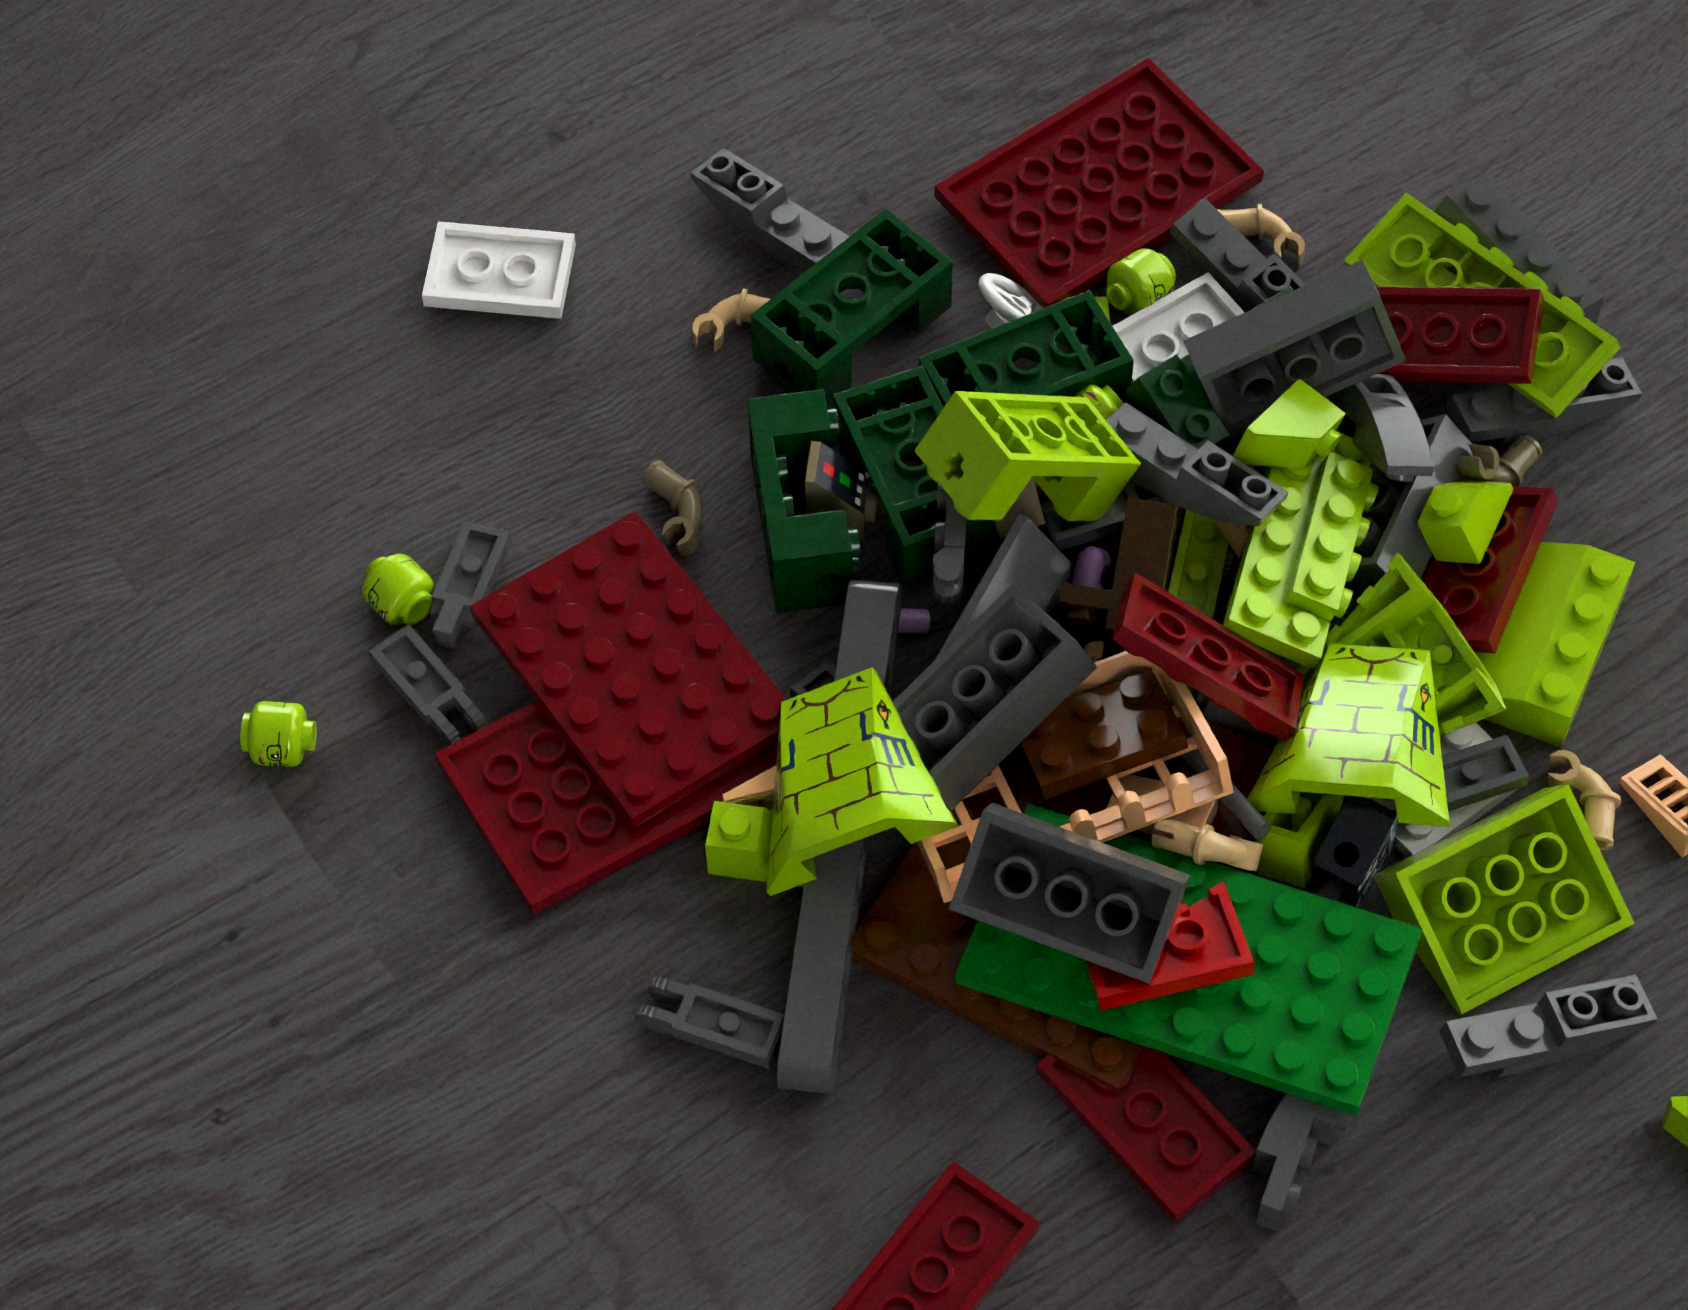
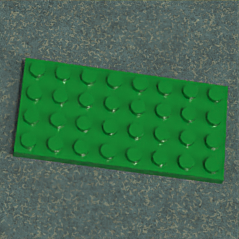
[955,803,1422,1116]

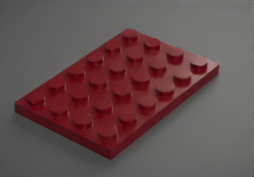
[934,57,1264,308]
[470,510,787,829]
[434,701,778,915]

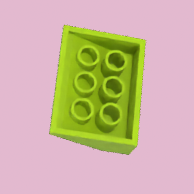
[1475,542,1635,748]
[1373,784,1635,1014]

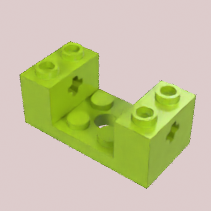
[914,391,1141,521]

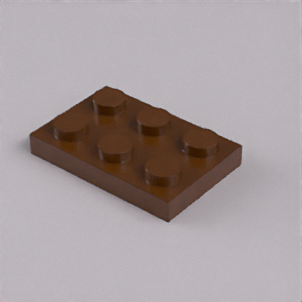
[1019,668,1188,800]

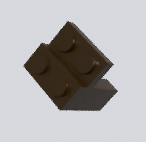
[1059,497,1177,658]

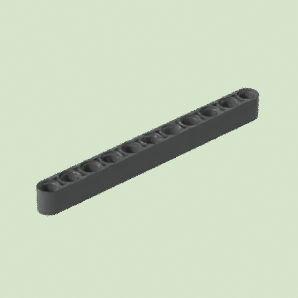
[777,580,902,1094]

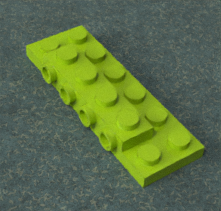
[1343,193,1620,418]
[1223,431,1379,669]

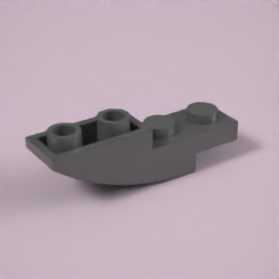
[690,148,850,270]
[1169,198,1306,312]
[1445,357,1642,449]
[1327,374,1434,482]
[1106,402,1288,526]
[1439,974,1658,1078]
[1252,1093,1351,1231]

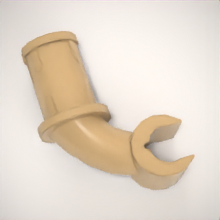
[1217,203,1305,268]
[692,288,770,352]
[1548,750,1621,851]
[1152,818,1264,871]

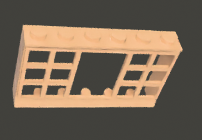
[917,651,1234,903]

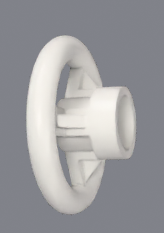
[978,273,1043,328]

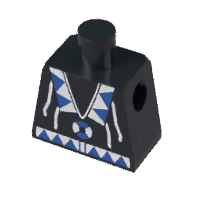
[1311,796,1398,908]

